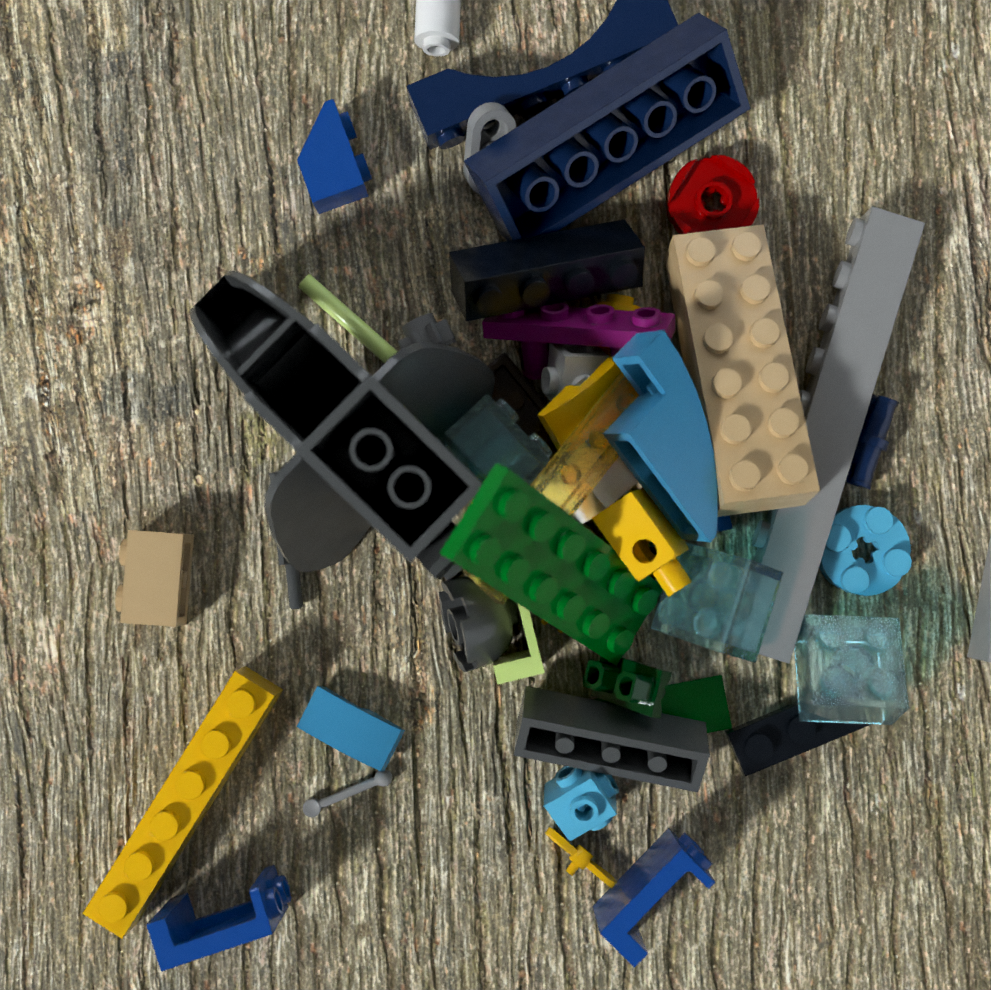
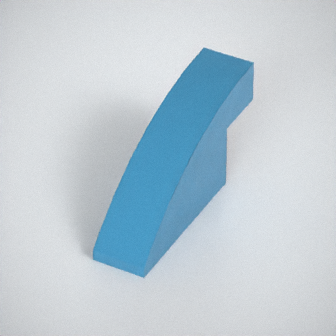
[603,330,718,542]

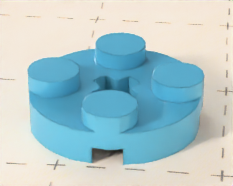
[819,505,912,596]

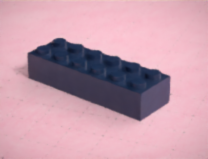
[464,13,751,241]

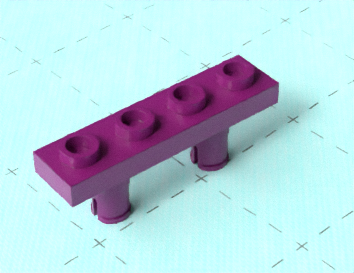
[482,302,675,379]

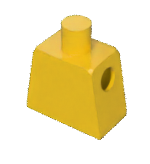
[592,488,692,597]

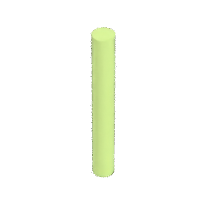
[298,274,398,363]

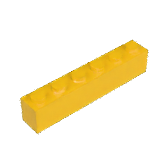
[82,666,283,939]

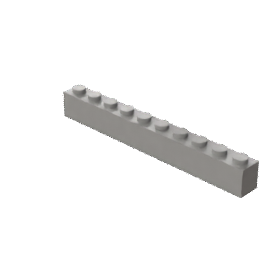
[725,206,925,664]

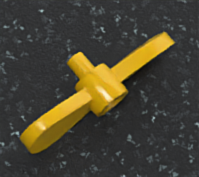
[545,827,617,888]

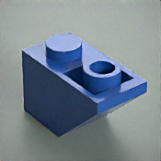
[297,99,372,214]

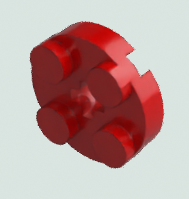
[667,155,759,234]

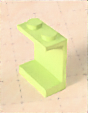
[471,574,545,684]

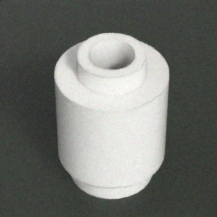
[414,0,461,57]

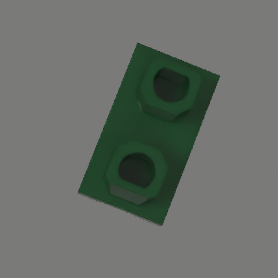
[583,657,672,718]

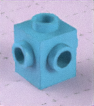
[543,766,619,842]

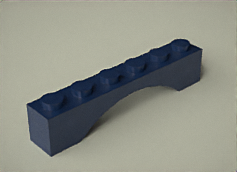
[406,0,678,150]

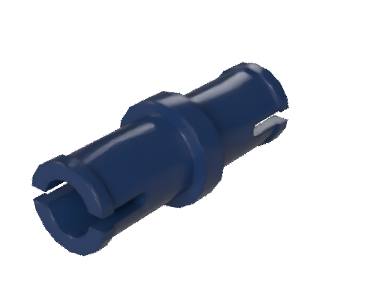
[845,394,899,490]

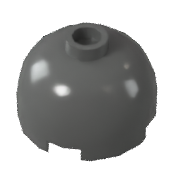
[439,576,519,673]

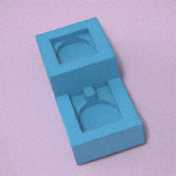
[297,686,405,772]

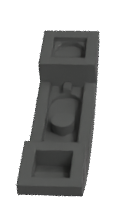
[417,521,465,581]

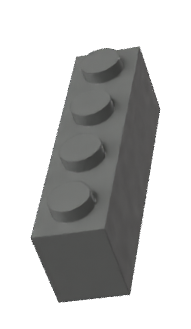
[514,686,710,792]

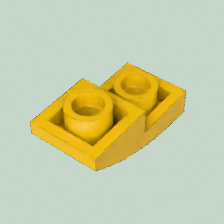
[537,357,639,452]

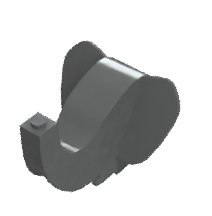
[190,270,495,572]

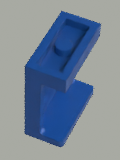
[592,828,716,968]
[146,865,291,972]

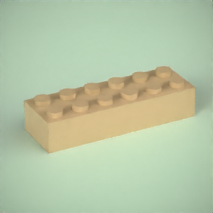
[664,224,820,517]

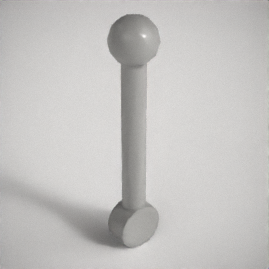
[303,769,393,818]

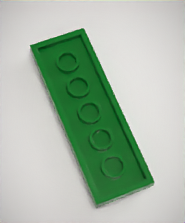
[439,463,663,666]

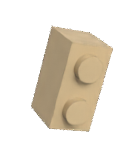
[115,530,194,627]

